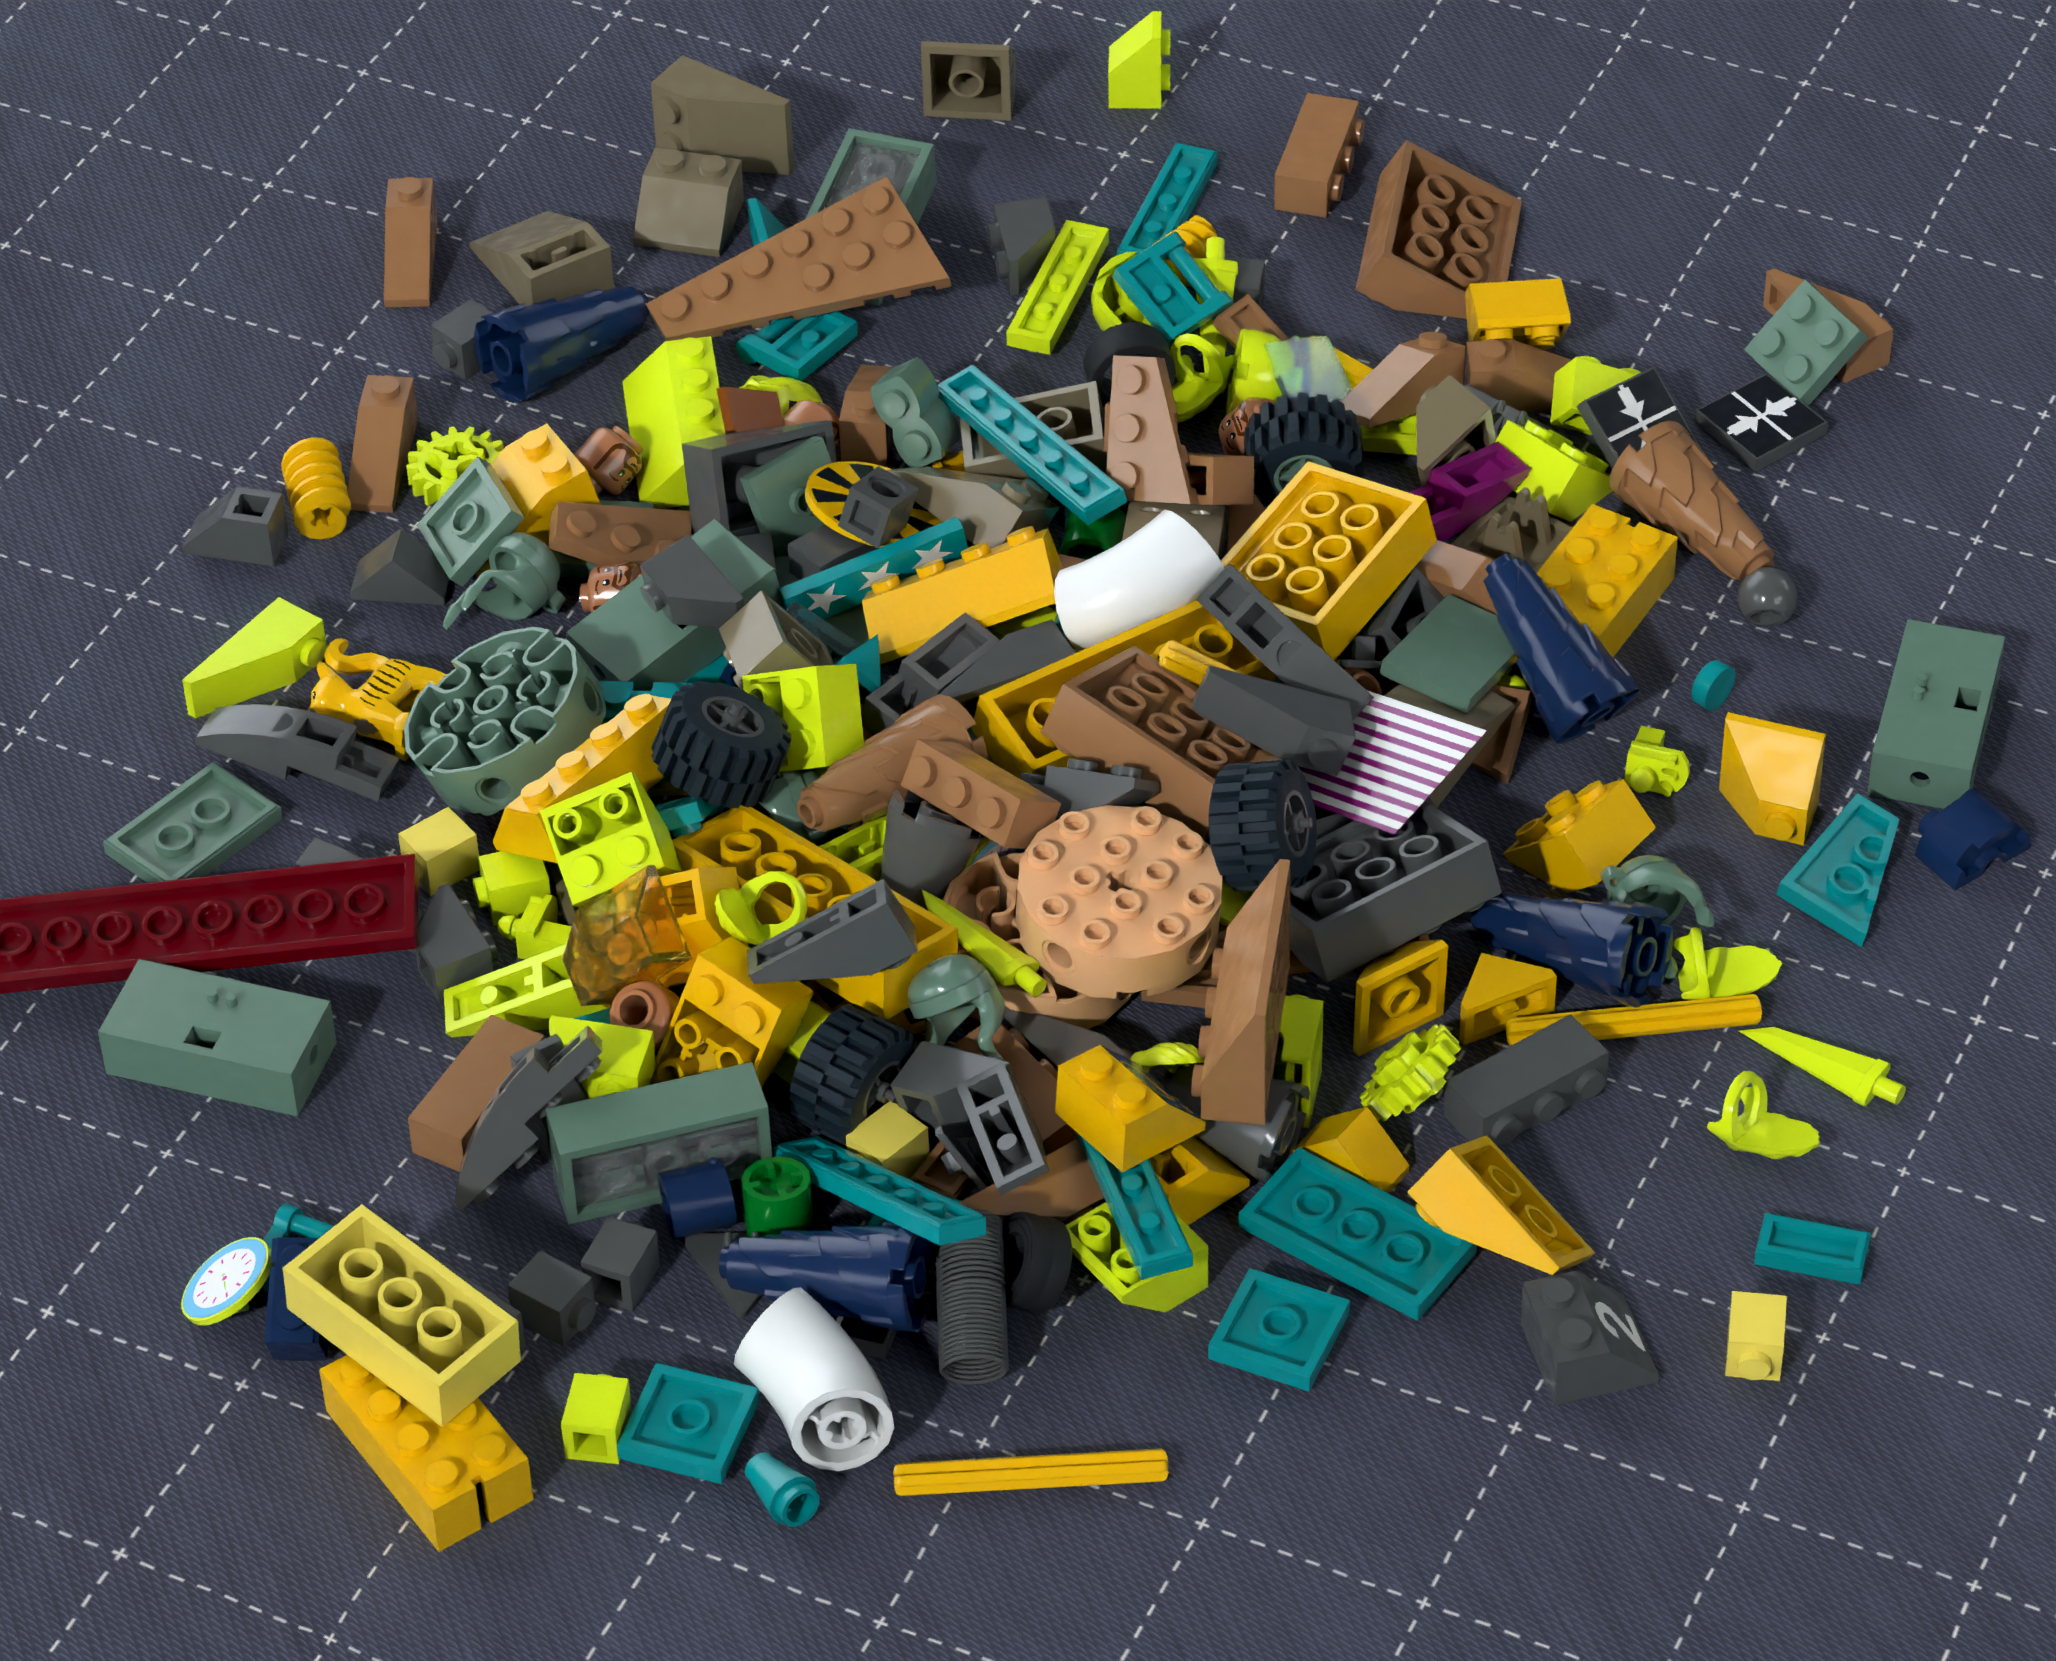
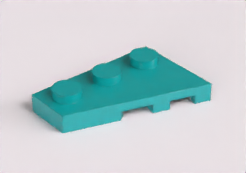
[1776,793,1900,947]

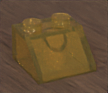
[562,865,692,1006]

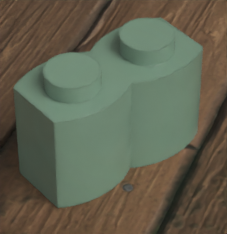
[871,357,960,468]

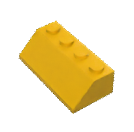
[862,526,1063,664]
[493,694,671,863]

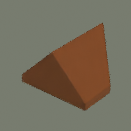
[716,386,784,434]

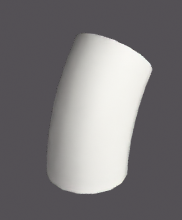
[1054,510,1225,652]
[734,1287,894,1471]

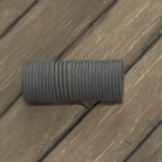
[935,1209,1009,1385]

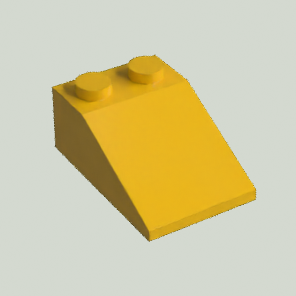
[475,423,601,577]
[1408,1135,1595,1275]

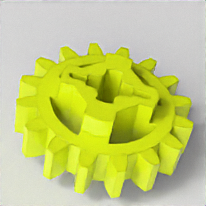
[406,426,504,506]
[1359,1024,1461,1122]

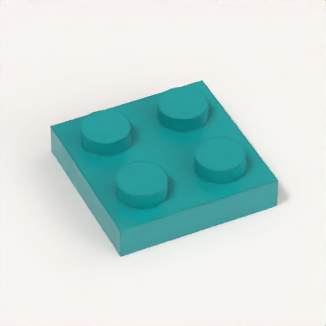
[1208,1268,1350,1392]
[617,1363,760,1484]

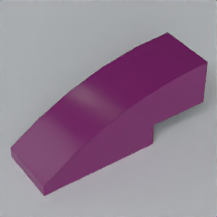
[1408,442,1531,542]

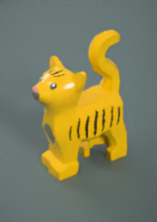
[308,638,447,761]

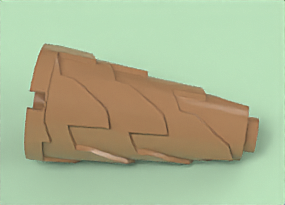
[1609,421,1774,582]
[797,694,988,832]

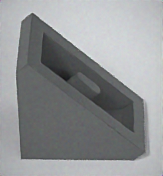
[350,528,451,605]

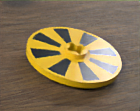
[805,461,943,547]

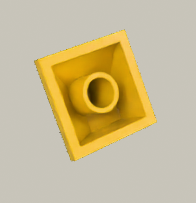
[1719,712,1826,846]
[1353,939,1448,1057]

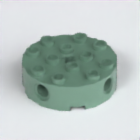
[404,627,606,816]

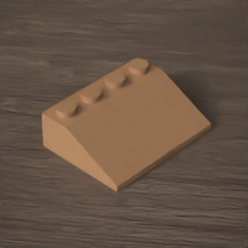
[1356,140,1522,319]
[1040,646,1282,841]
[1191,859,1290,1125]

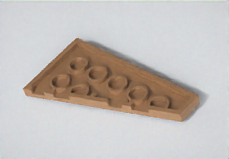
[646,176,952,341]

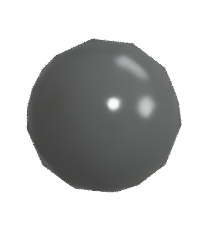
[1737,566,1799,626]

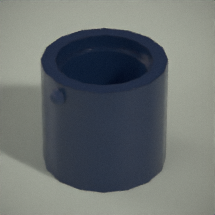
[657,1157,737,1240]

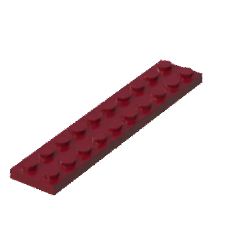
[0,853,419,994]

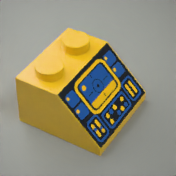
[1055,1045,1206,1173]

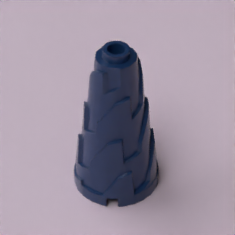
[474,286,650,403]
[1483,553,1640,744]
[1471,891,1673,1008]
[719,1222,936,1332]

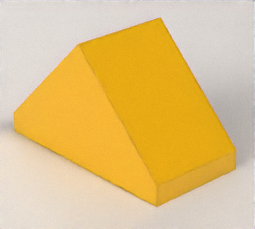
[1459,953,1557,1045]
[1293,1107,1410,1194]

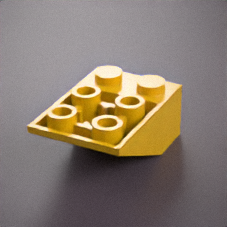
[651,936,814,1088]

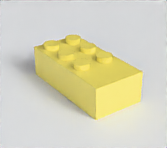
[283,1204,521,1427]

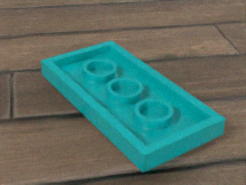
[1239,1147,1477,1321]

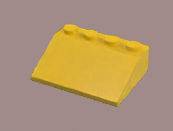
[1221,461,1437,661]

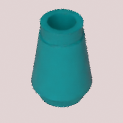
[745,1452,820,1527]

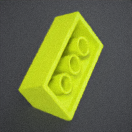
[622,336,726,509]

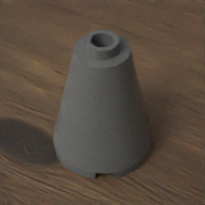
[880,789,985,911]
[1161,1065,1310,1184]

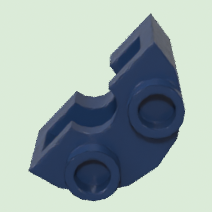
[1915,788,2031,890]

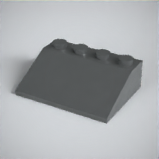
[1245,801,1502,983]

